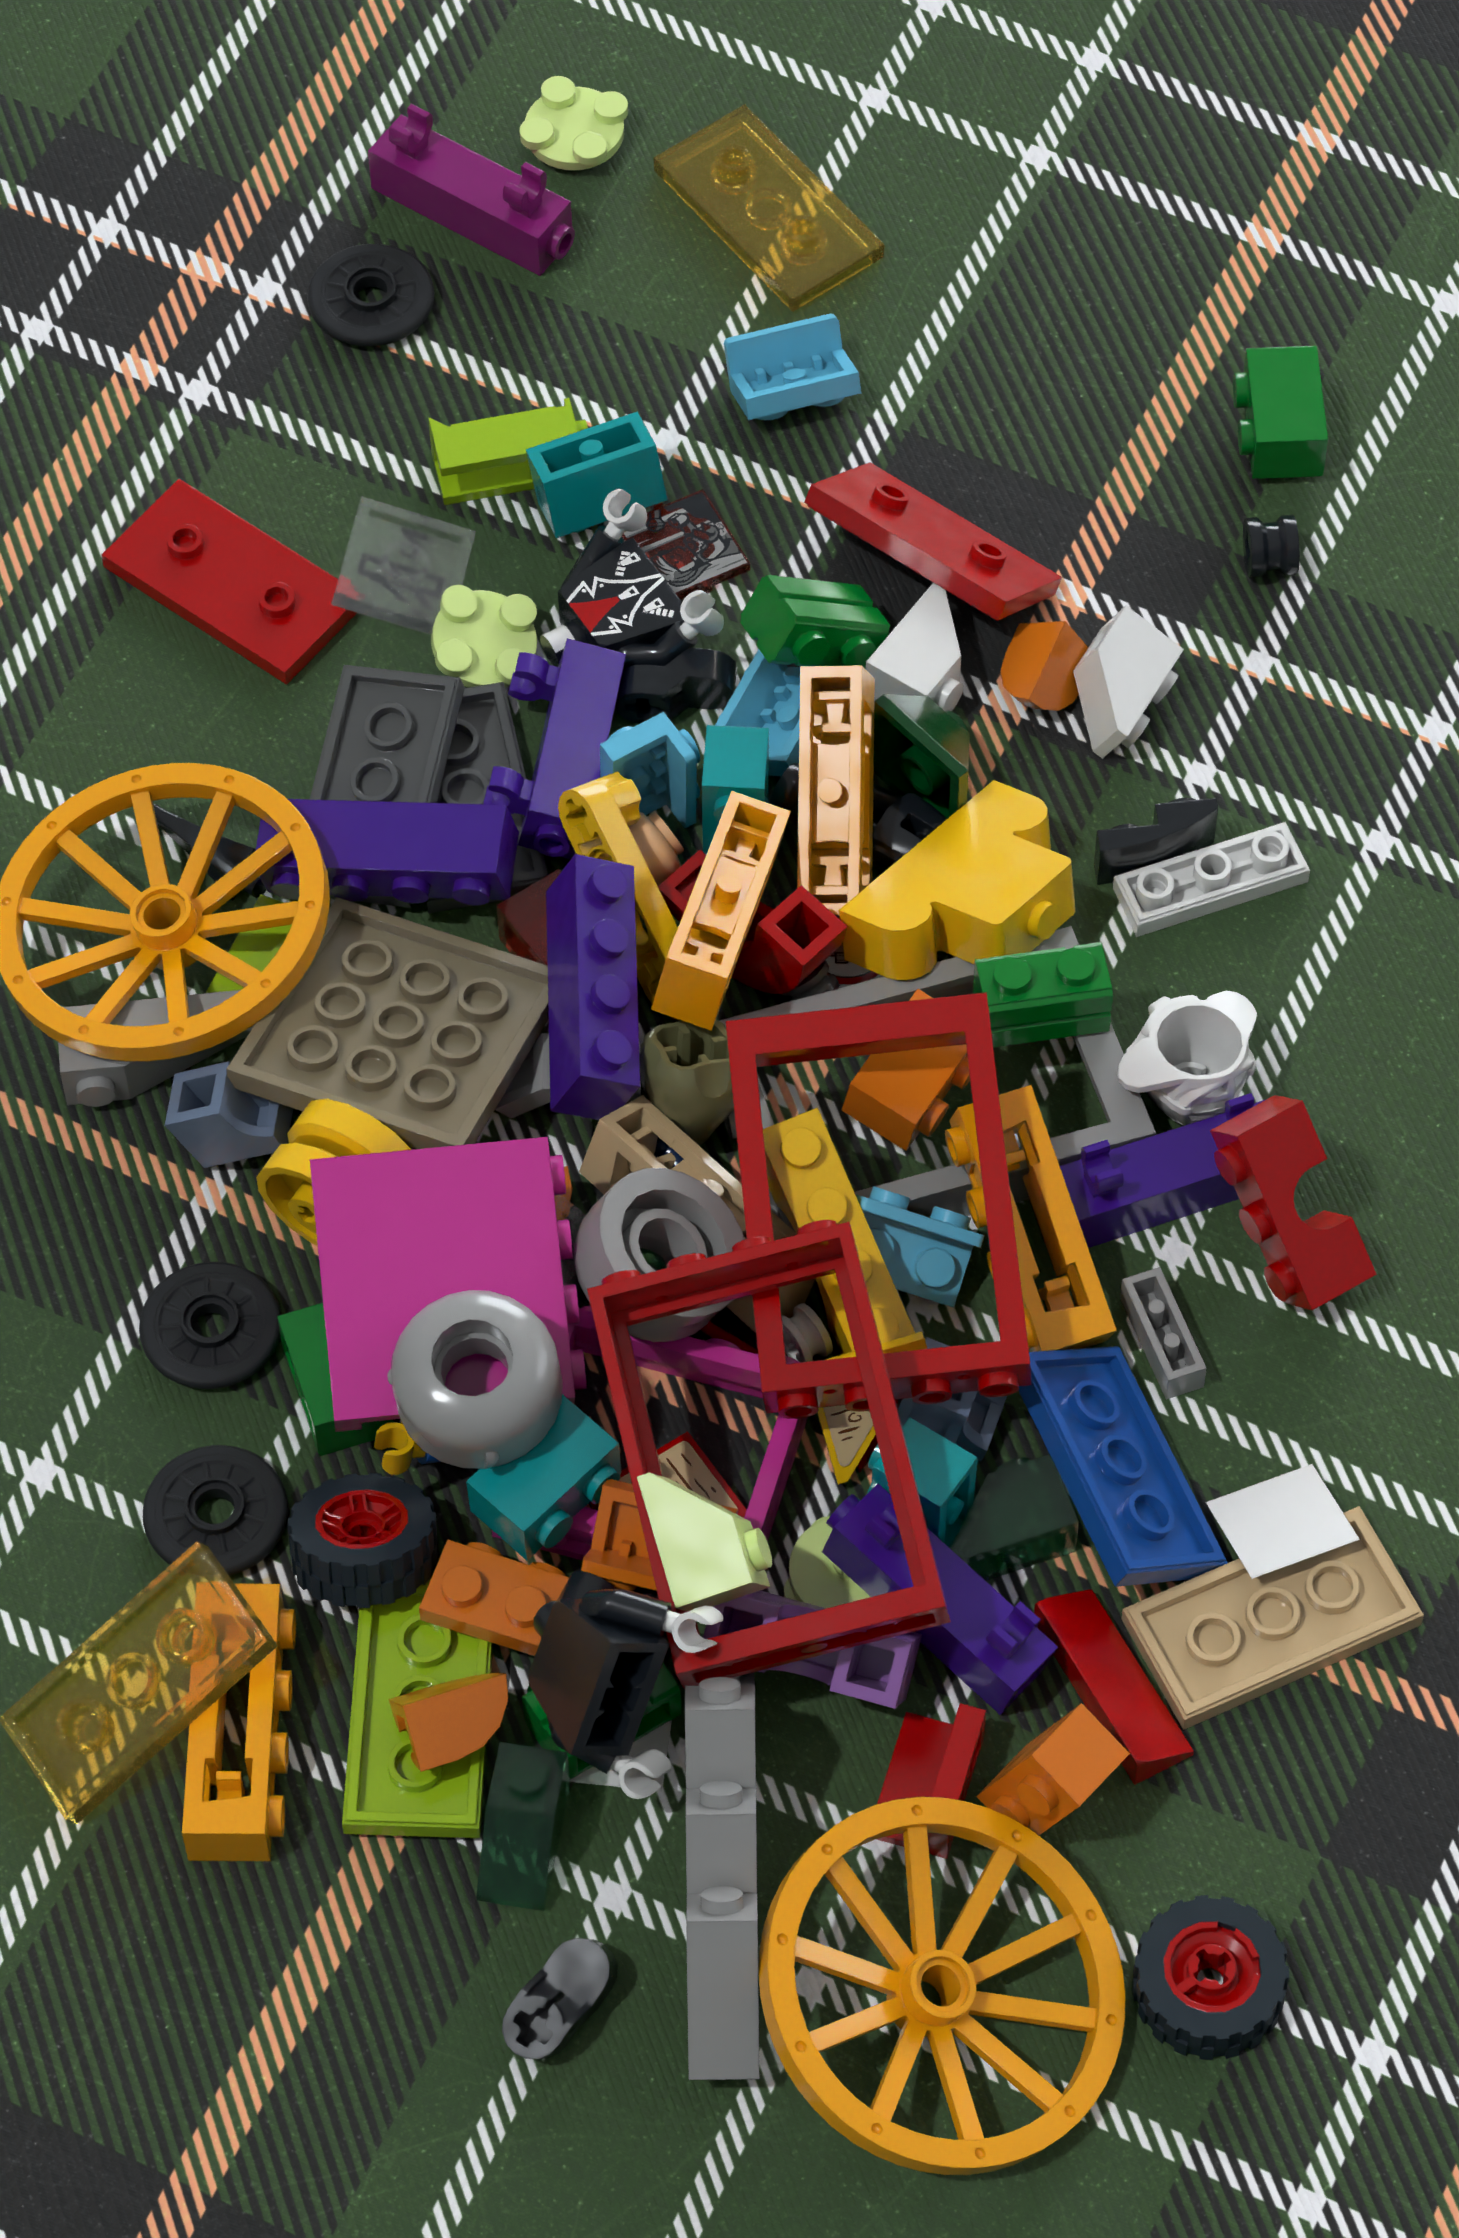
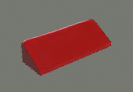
[1034,1589,1194,1785]

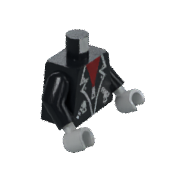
[540,489,724,671]
[528,1589,723,1799]

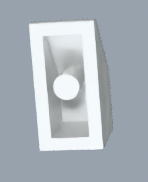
[866,582,964,711]

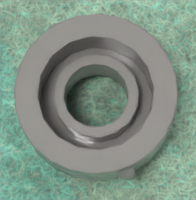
[574,1168,744,1342]
[387,1290,563,1469]

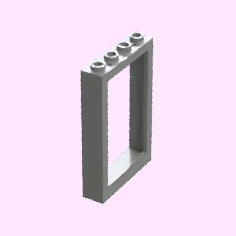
[719,926,1156,1232]

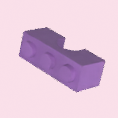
[703,1591,922,1709]

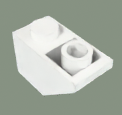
[1073,605,1184,759]

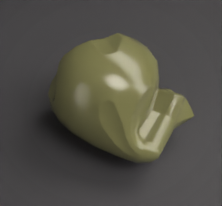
[639,1020,734,1146]

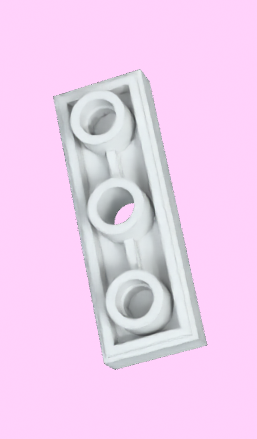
[1113,822,1310,937]

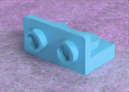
[855,1186,985,1308]

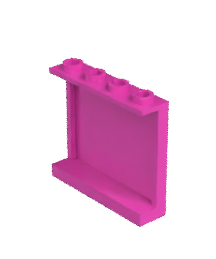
[310,1137,586,1432]

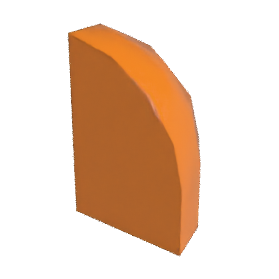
[1000,621,1088,711]
[388,1673,508,1772]

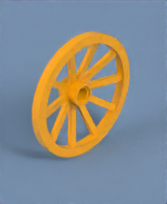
[0,763,330,1061]
[758,1797,1125,2175]

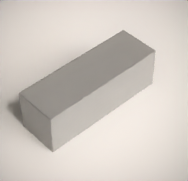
[1120,1267,1207,1400]

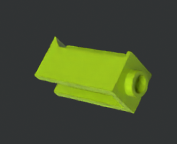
[428,398,588,505]

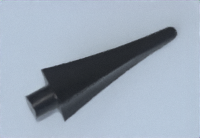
[153,803,267,901]

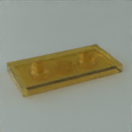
[654,104,884,312]
[0,1541,278,1824]

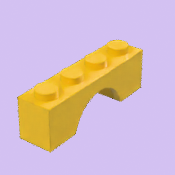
[763,1107,915,1355]

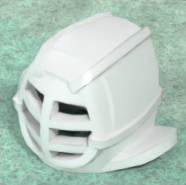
[1117,991,1257,1126]

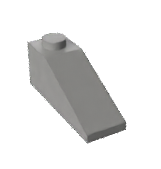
[58,990,252,1107]

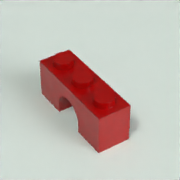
[1210,1095,1377,1310]

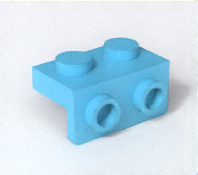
[724,313,861,420]
[715,649,800,776]
[600,712,701,828]

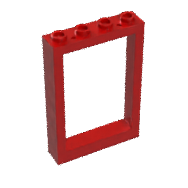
[726,992,1031,1419]
[587,1220,951,1689]

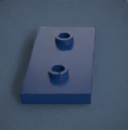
[1018,1346,1228,1587]

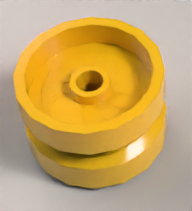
[256,1099,412,1246]

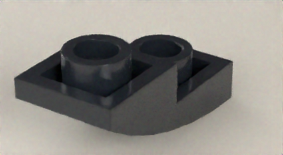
[1094,797,1218,885]

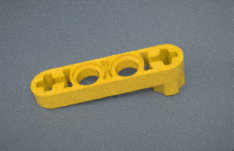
[558,771,678,1004]

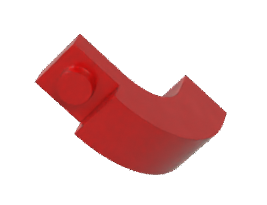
[658,850,847,994]

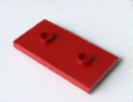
[804,462,1062,621]
[101,479,363,685]

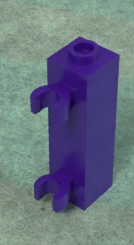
[483,638,626,859]
[1060,1093,1267,1248]
[822,1484,1058,1715]

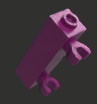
[368,103,575,276]

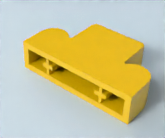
[839,780,1075,980]

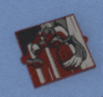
[621,489,750,600]

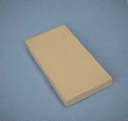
[1121,1506,1424,1730]

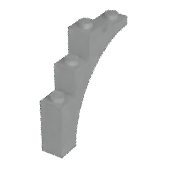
[685,1672,759,2080]

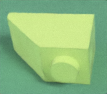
[637,1472,772,1611]

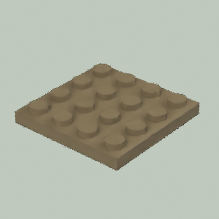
[226,897,549,1149]

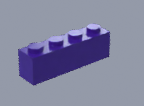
[255,799,519,905]
[546,854,640,1120]

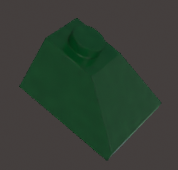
[874,694,970,819]

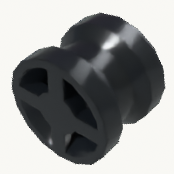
[1243,514,1300,578]

